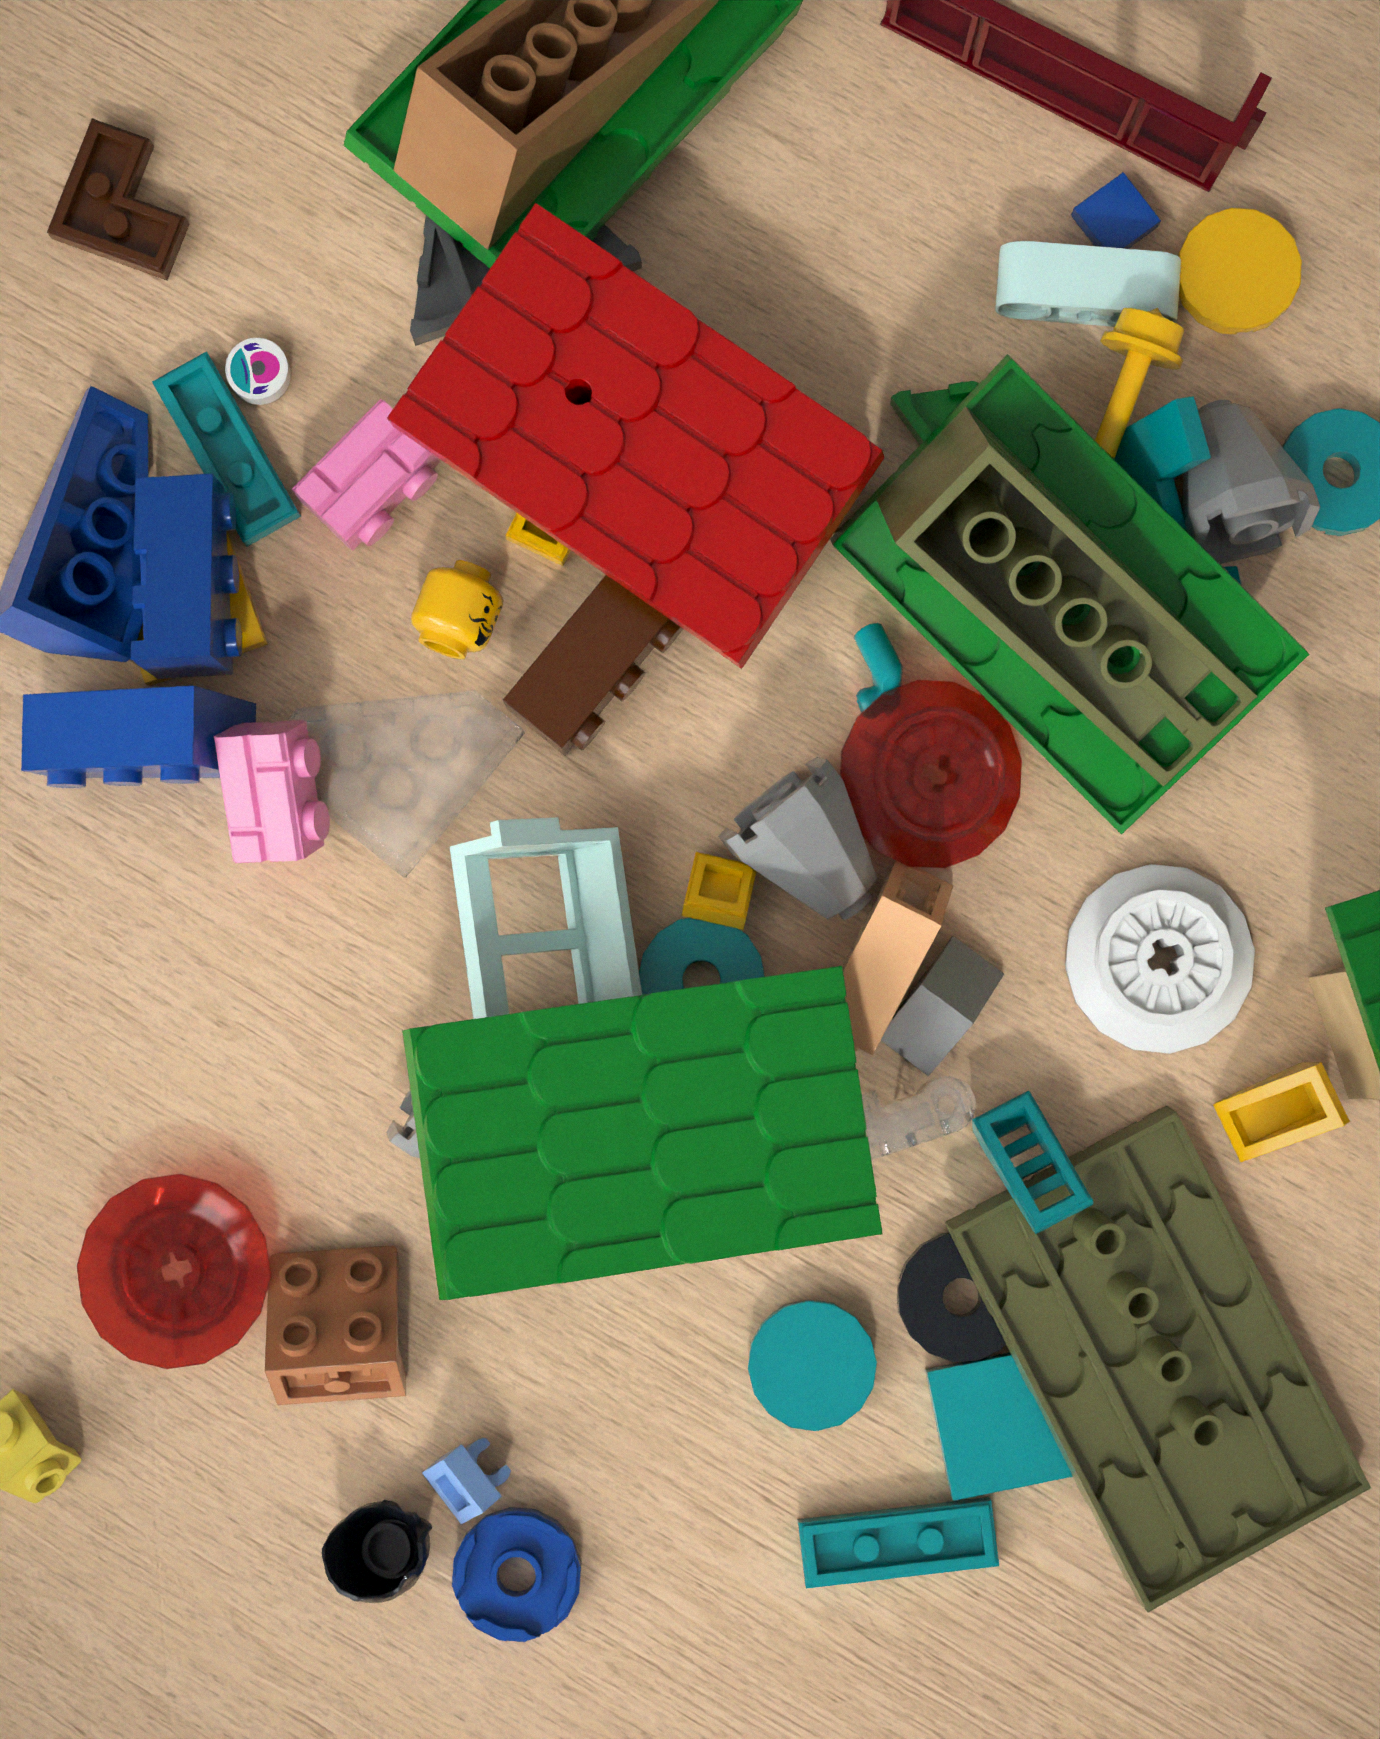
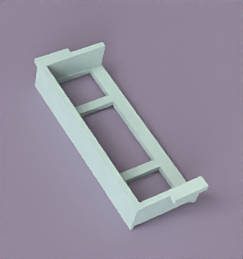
[450,817,642,1019]

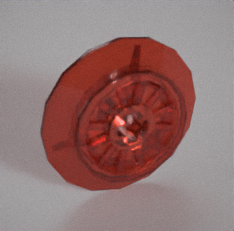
[840,680,1022,868]
[77,1174,271,1369]

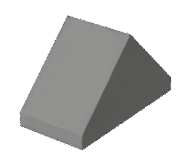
[881,936,1004,1076]

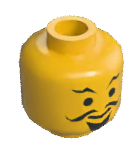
[411,560,504,660]

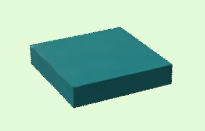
[925,1352,1073,1501]

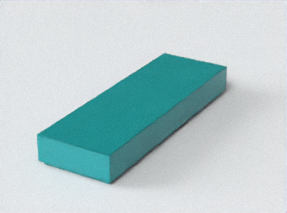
[152,351,301,547]
[797,1497,999,1589]

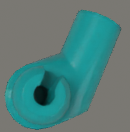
[854,623,903,721]

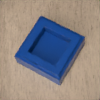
[1071,172,1161,249]

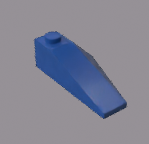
[0,386,148,662]

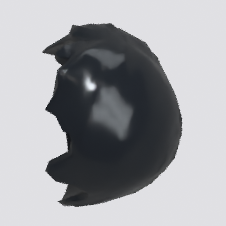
[322,1500,432,1603]

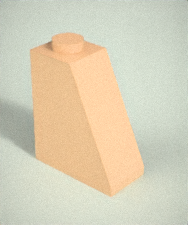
[842,857,954,1055]

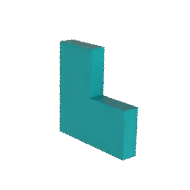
[1115,396,1211,530]

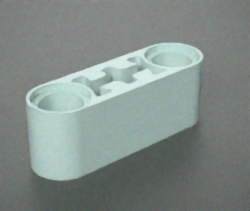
[995,241,1181,327]

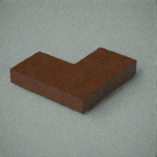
[47,118,190,281]

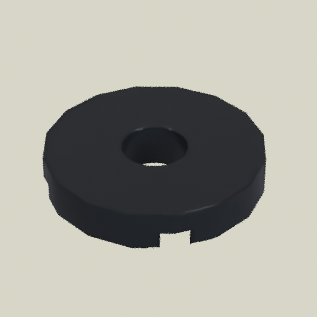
[897,1233,1006,1362]

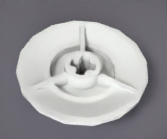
[1065,864,1255,1054]

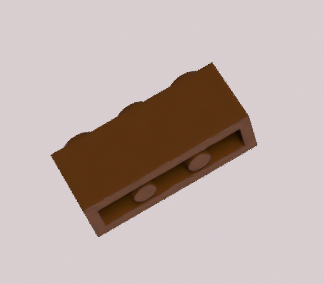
[503,575,683,756]

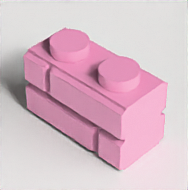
[292,399,440,551]
[214,720,330,863]

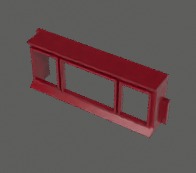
[880,0,1272,192]

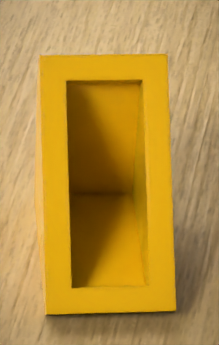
[1213,1062,1350,1162]

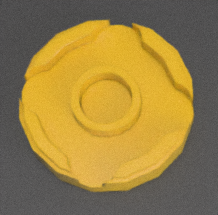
[1177,208,1302,335]

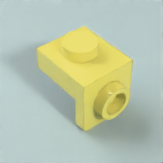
[0,1389,82,1503]

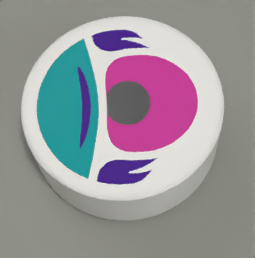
[225,338,291,405]

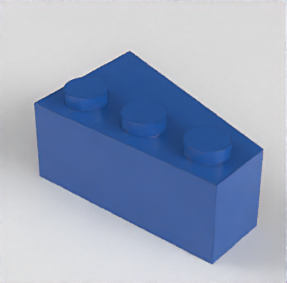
[131,473,242,679]
[21,686,256,788]

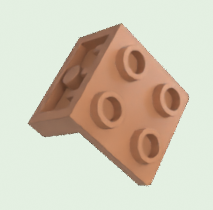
[265,1245,406,1405]

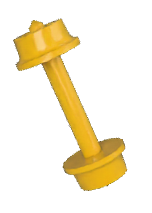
[1095,308,1184,459]

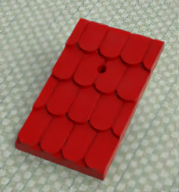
[387,203,885,669]

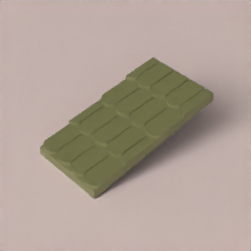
[945,1106,1371,1612]

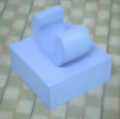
[422,1438,511,1524]

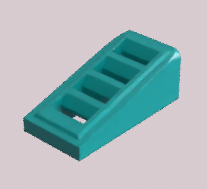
[972,1091,1093,1234]

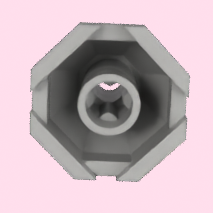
[1182,400,1320,564]
[718,757,877,920]

